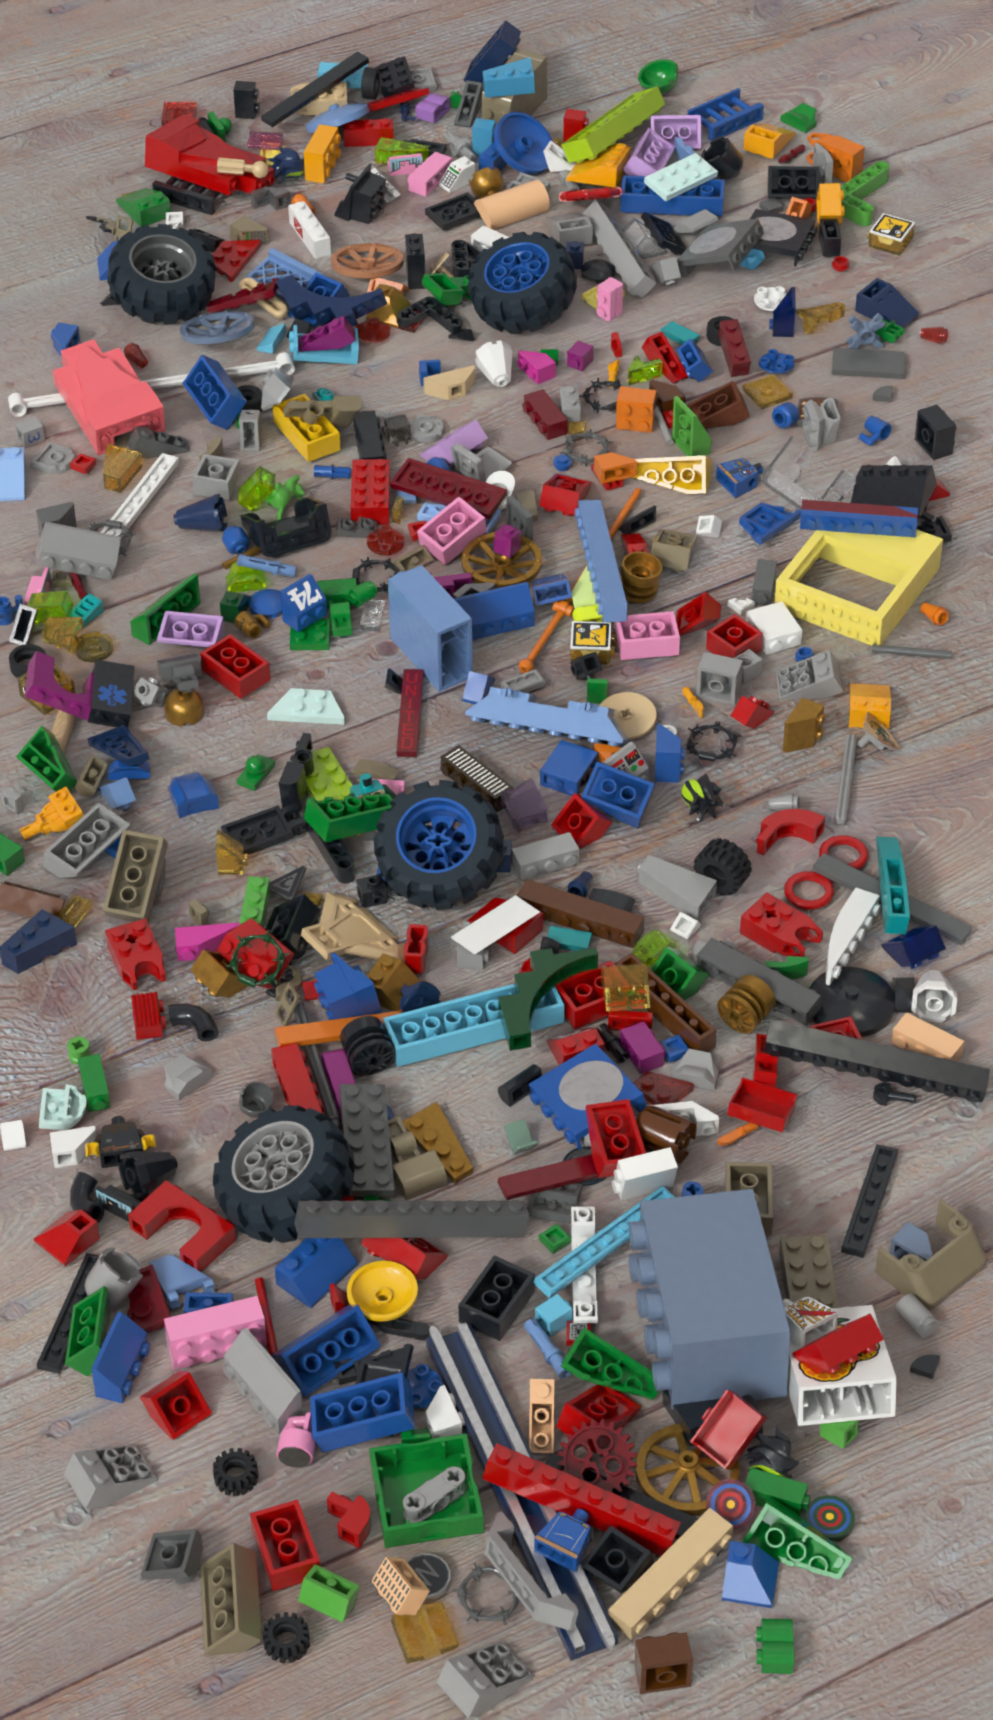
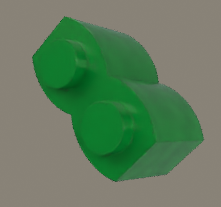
[756,1618,794,1674]

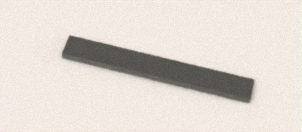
[812,853,972,945]

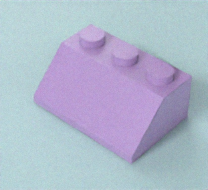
[650,115,701,149]
[420,419,488,467]
[157,611,225,647]

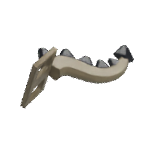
[86,216,133,241]
[266,962,302,1026]

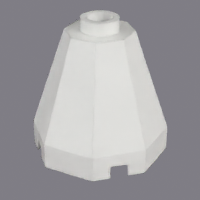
[475,340,512,387]
[911,970,957,1023]

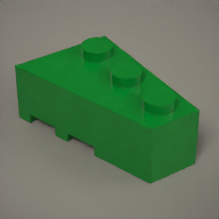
[16,726,77,792]

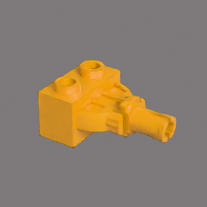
[19,787,84,841]

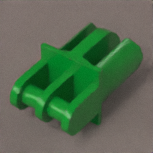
[875,319,905,343]

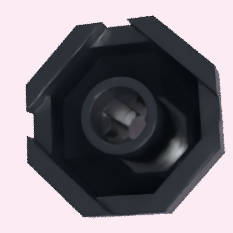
[118,1151,178,1198]

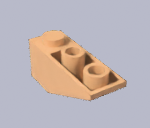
[529,1379,554,1454]

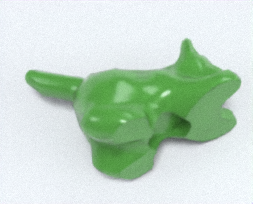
[266,475,305,520]

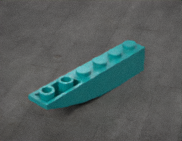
[876,836,910,934]

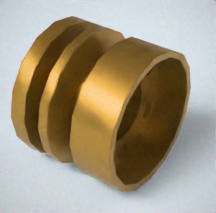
[620,551,662,603]
[717,974,776,1034]

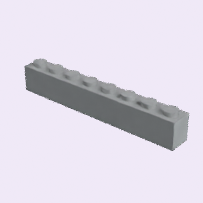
[582,199,656,298]

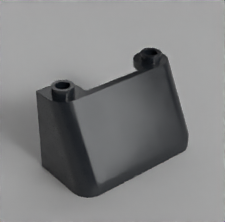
[240,496,331,557]

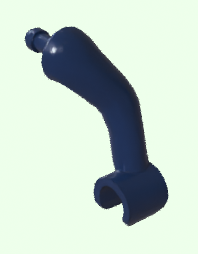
[400,102,416,122]

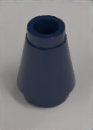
[568,871,593,897]

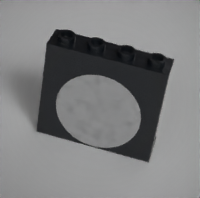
[749,209,817,267]

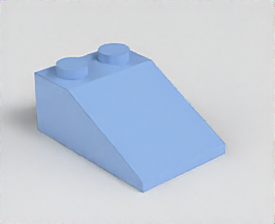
[0,447,26,501]

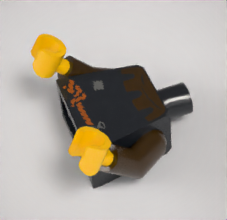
[85,1116,157,1168]

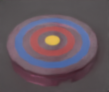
[706,1479,757,1530]

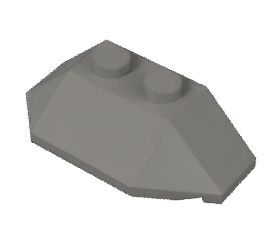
[261,368,294,411]

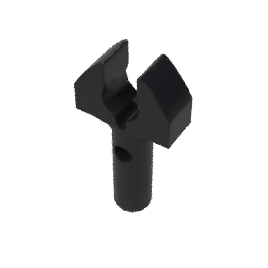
[873,1082,916,1106]

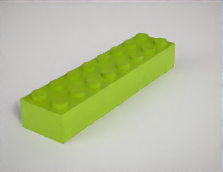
[561,86,665,163]

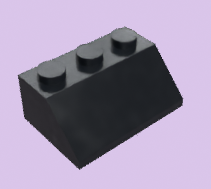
[767,166,819,199]
[266,894,321,961]

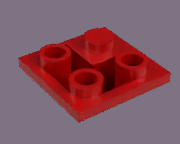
[33,1209,100,1266]

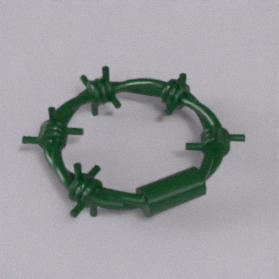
[226,930,290,988]

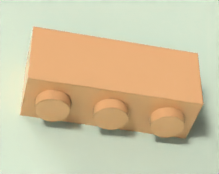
[891,1013,964,1062]

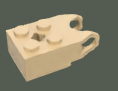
[290,82,347,117]

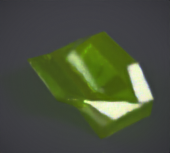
[225,562,266,593]
[631,930,677,968]

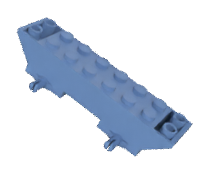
[465,687,629,748]

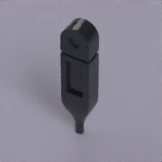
[367,1318,430,1340]

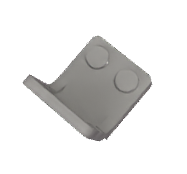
[451,443,512,482]

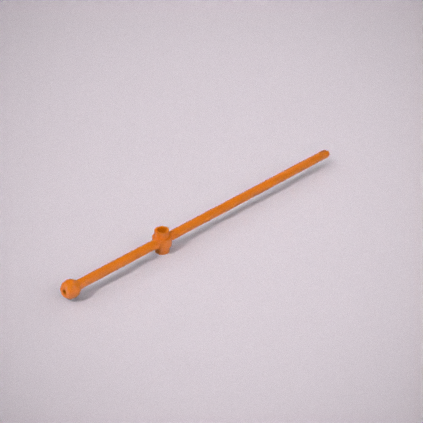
[518,488,641,673]

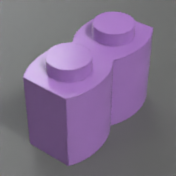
[415,93,450,123]

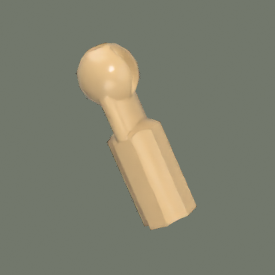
[217,158,268,178]

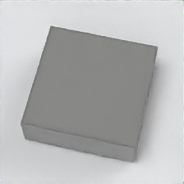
[1,787,23,814]

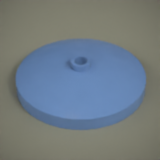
[305,103,370,133]

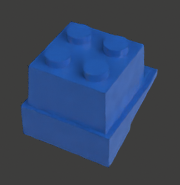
[313,953,382,1020]

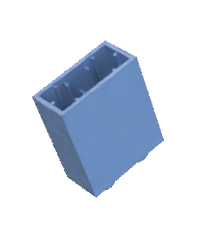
[388,565,473,692]

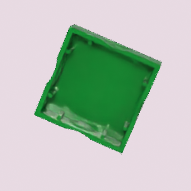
[369,1434,484,1548]

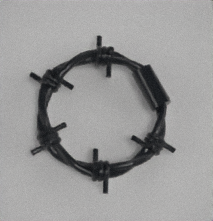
[579,378,622,413]
[352,557,399,594]
[685,721,741,762]

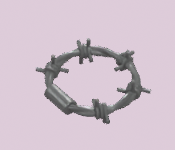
[560,429,613,467]
[89,520,136,556]
[452,1563,520,1625]

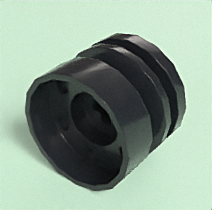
[339,1016,396,1076]

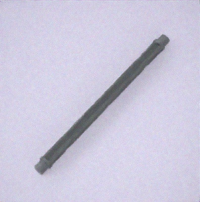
[291,996,342,1130]

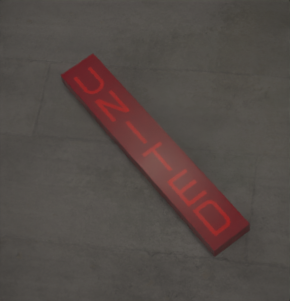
[396,669,423,757]

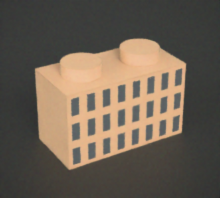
[372,1557,430,1615]

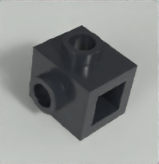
[570,652,602,681]
[356,874,390,908]

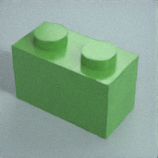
[298,1564,360,1623]

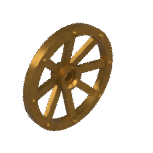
[462,532,542,589]
[636,1424,740,1515]

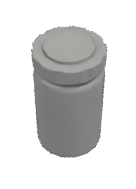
[895,1293,940,1338]

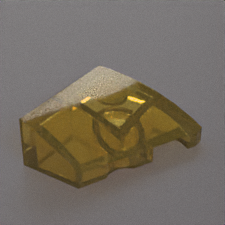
[795,302,845,323]
[43,617,84,653]

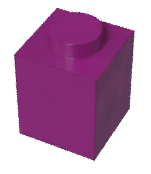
[567,340,594,372]
[493,524,521,558]

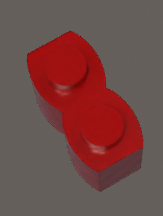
[404,924,429,974]

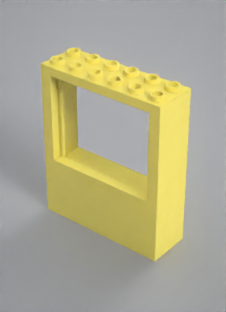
[775,530,943,646]

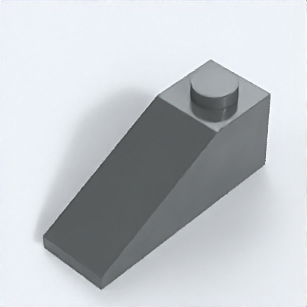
[454,80,484,128]

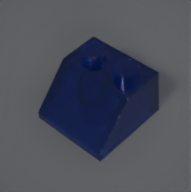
[881,925,946,969]

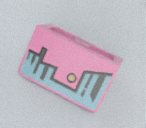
[387,154,423,176]
[24,567,52,608]

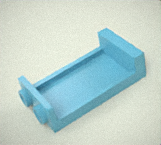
[289,325,359,364]

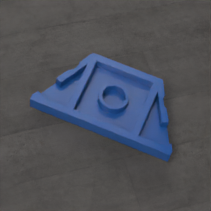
[739,503,801,545]

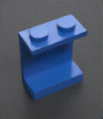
[540,740,598,796]

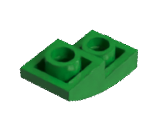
[765,956,809,980]

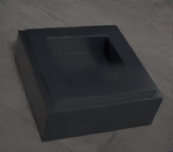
[333,1358,359,1385]

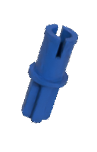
[314,464,351,479]

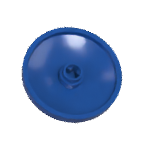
[494,112,553,175]

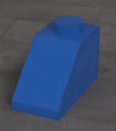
[51,322,80,356]

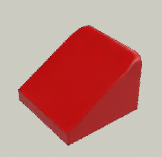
[329,1283,350,1313]

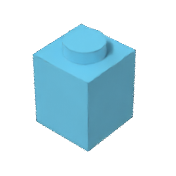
[535,1294,573,1337]

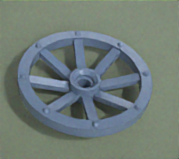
[180,310,255,344]

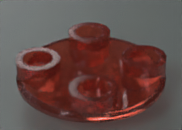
[355,317,390,342]
[367,525,405,556]

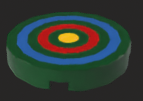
[805,1495,855,1542]

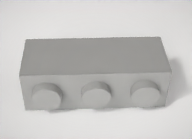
[511,832,579,880]

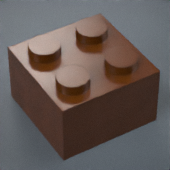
[634,1632,693,1694]

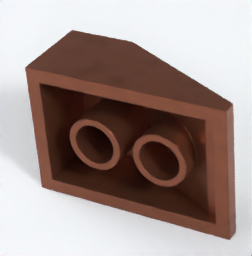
[687,381,750,428]

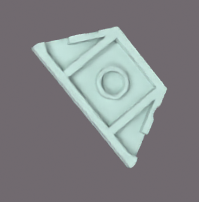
[267,688,345,725]

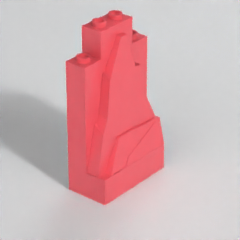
[53,339,165,456]

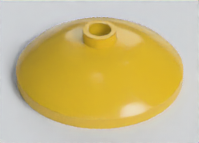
[347,1261,418,1321]

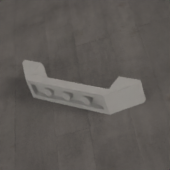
[485,1511,578,1631]

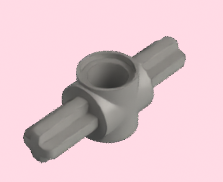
[444,131,476,162]

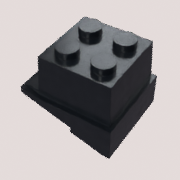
[334,163,387,224]

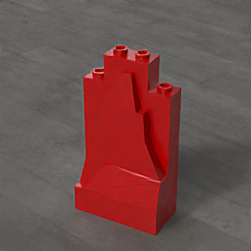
[145,114,275,195]

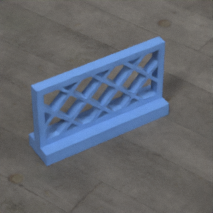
[246,248,323,301]

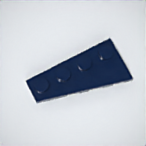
[87,725,149,766]

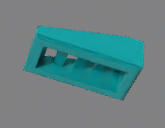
[62,593,104,632]

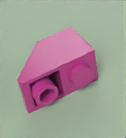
[517,350,556,384]

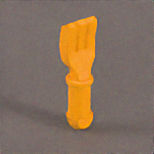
[608,359,620,387]
[682,687,704,719]

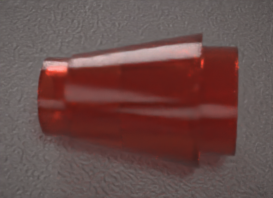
[920,327,948,344]
[124,343,148,368]

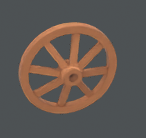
[331,243,404,278]

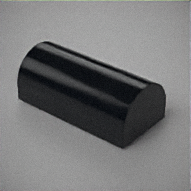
[498,1064,542,1107]

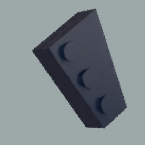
[0,909,77,974]

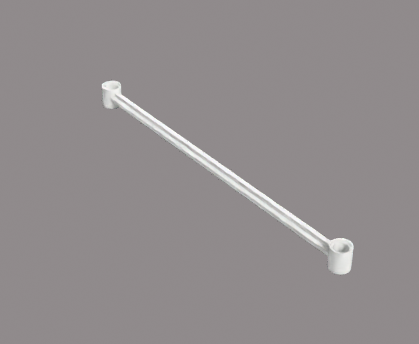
[8,352,295,417]

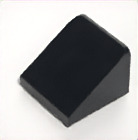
[286,318,311,338]

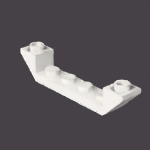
[584,1101,719,1147]
[571,1207,598,1323]

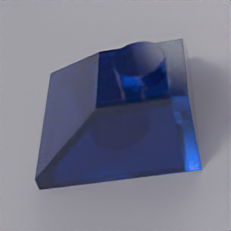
[769,287,796,337]

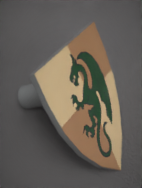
[857,712,901,751]

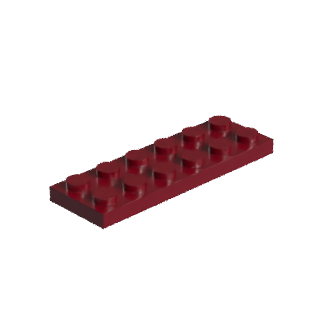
[390,458,507,520]

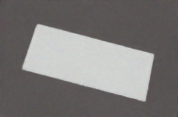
[450,895,540,955]

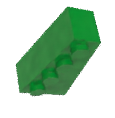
[304,794,393,842]

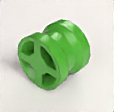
[67,1036,91,1064]

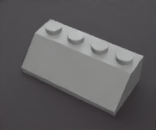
[36,522,121,580]
[43,802,131,878]
[223,1328,303,1434]

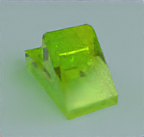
[628,355,662,385]

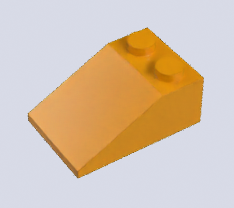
[849,683,891,729]

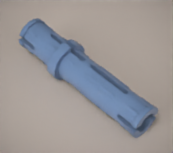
[237,554,296,578]
[524,1318,571,1379]

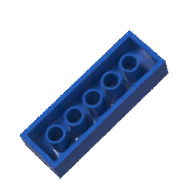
[620,175,725,217]

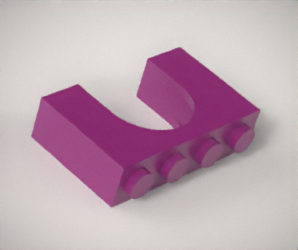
[25,651,99,725]

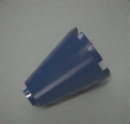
[174,494,228,532]

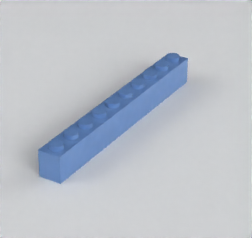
[574,500,627,622]

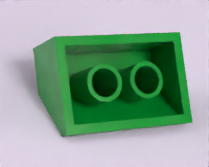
[65,1286,111,1376]

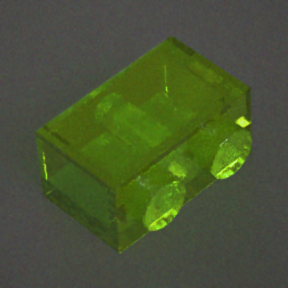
[238,466,275,512]
[27,591,74,623]

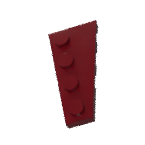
[207,277,279,314]

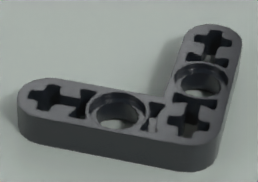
[396,297,463,333]

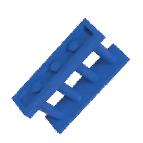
[688,88,764,141]

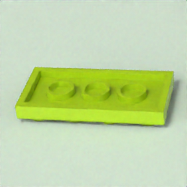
[306,746,353,801]

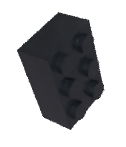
[458,1255,535,1341]

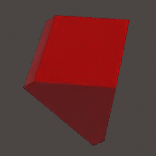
[302,980,320,1001]

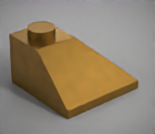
[366,284,411,328]

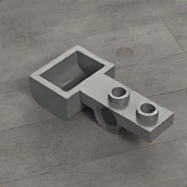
[157,654,202,693]

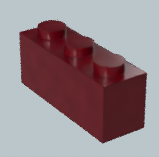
[718,319,751,377]
[522,389,568,440]

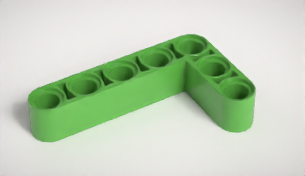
[840,161,889,226]

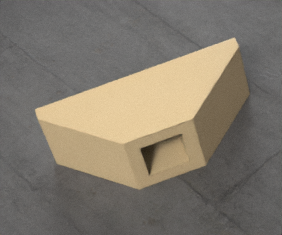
[423,365,476,400]

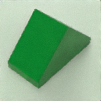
[587,678,609,704]

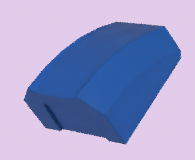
[168,772,219,818]

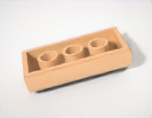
[474,179,549,230]

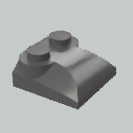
[141,1529,203,1584]

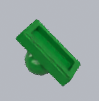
[207,112,232,143]
[237,754,275,791]

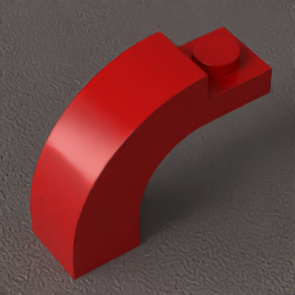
[756,809,825,856]

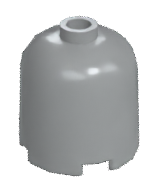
[85,1247,143,1308]

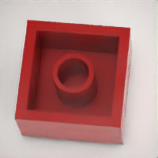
[706,614,763,658]

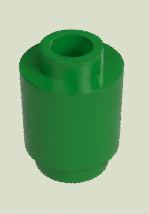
[348,581,378,607]

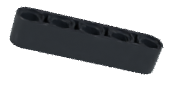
[303,804,355,884]

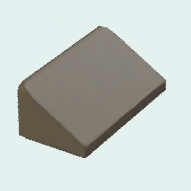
[392,545,434,572]

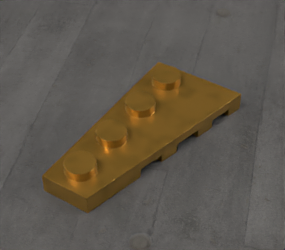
[402,1102,473,1184]

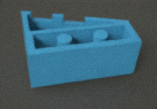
[483,57,535,98]

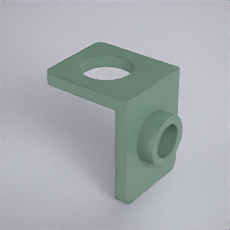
[504,1119,538,1154]

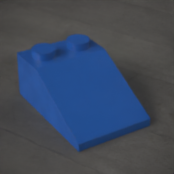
[287,272,350,328]
[581,761,655,828]

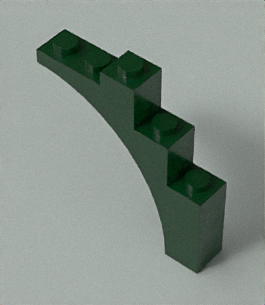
[498,948,598,1051]

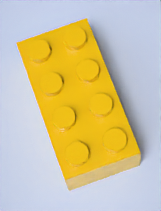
[273,393,340,462]

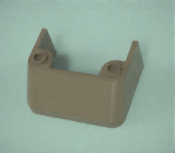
[875,1199,987,1310]

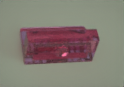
[247,131,284,150]

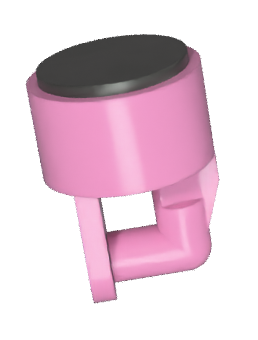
[276,1412,316,1468]

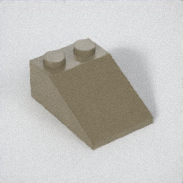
[651,529,697,572]

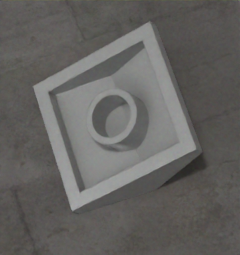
[673,209,719,233]

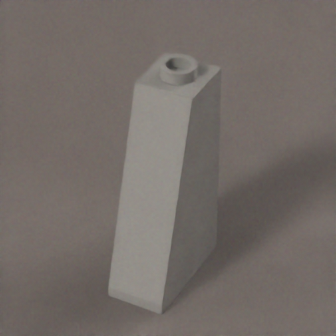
[637,855,717,921]

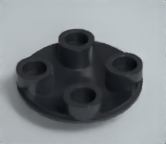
[581,259,616,284]

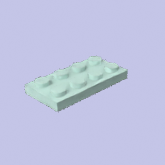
[644,153,718,201]

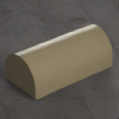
[75,754,109,797]

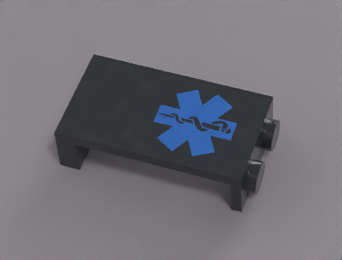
[88,659,135,728]

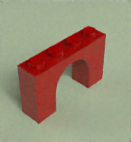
[128,1180,236,1272]

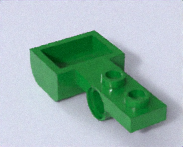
[422,273,471,305]
[317,578,357,637]

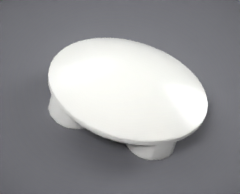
[754,286,789,311]

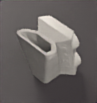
[802,398,840,451]

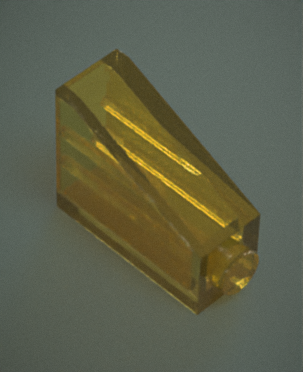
[103,443,142,493]

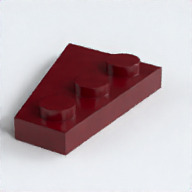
[127,1264,171,1333]

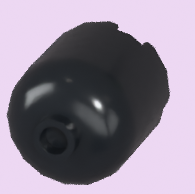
[701,136,743,180]

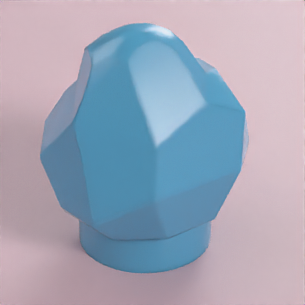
[740,248,765,270]

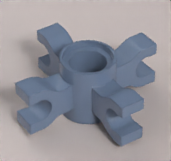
[846,313,886,349]

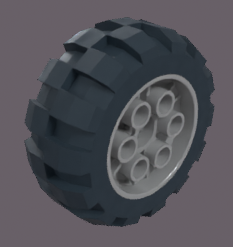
[213,1105,355,1243]

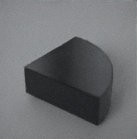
[910,1354,940,1379]

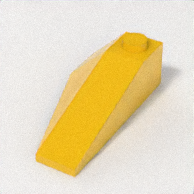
[634,456,711,494]

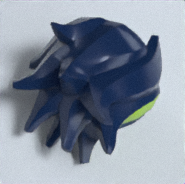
[267,146,304,184]

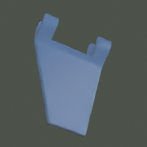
[149,1254,215,1310]

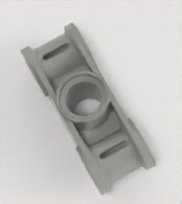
[403,1467,465,1523]

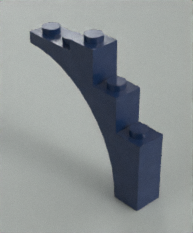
[276,275,387,327]

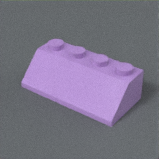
[622,127,675,176]

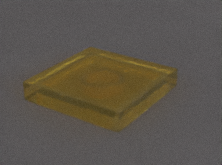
[742,374,793,409]

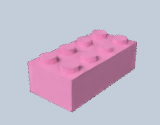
[164,1296,267,1370]

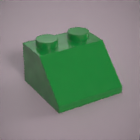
[651,947,709,1001]

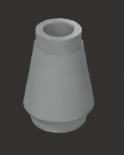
[769,794,800,811]

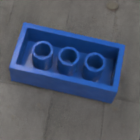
[182,355,247,430]
[310,1372,415,1452]

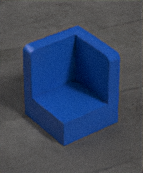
[419,359,441,386]

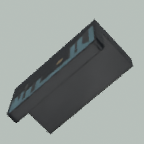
[95,1185,142,1222]

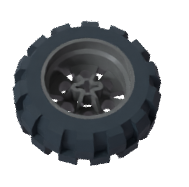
[107,224,216,325]

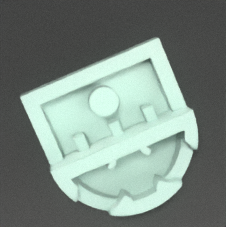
[39,1084,86,1130]

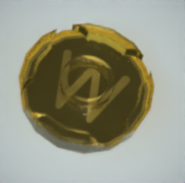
[74,631,113,663]

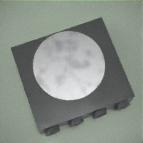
[677,218,764,276]

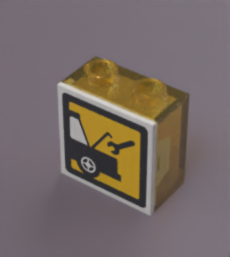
[867,213,915,256]
[570,621,615,665]

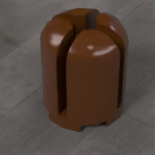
[636,1106,697,1164]

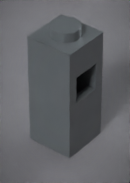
[752,559,777,605]

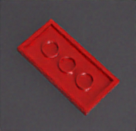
[365,88,429,112]

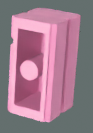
[596,277,623,321]

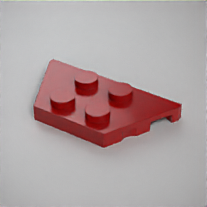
[212,240,261,282]

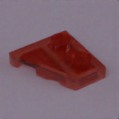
[632,1071,694,1105]

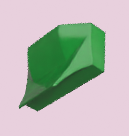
[780,103,816,133]

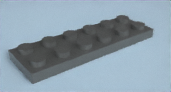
[339,1084,395,1196]

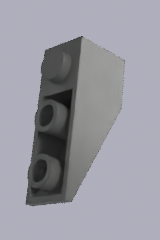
[128,426,190,459]

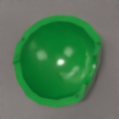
[638,59,678,94]

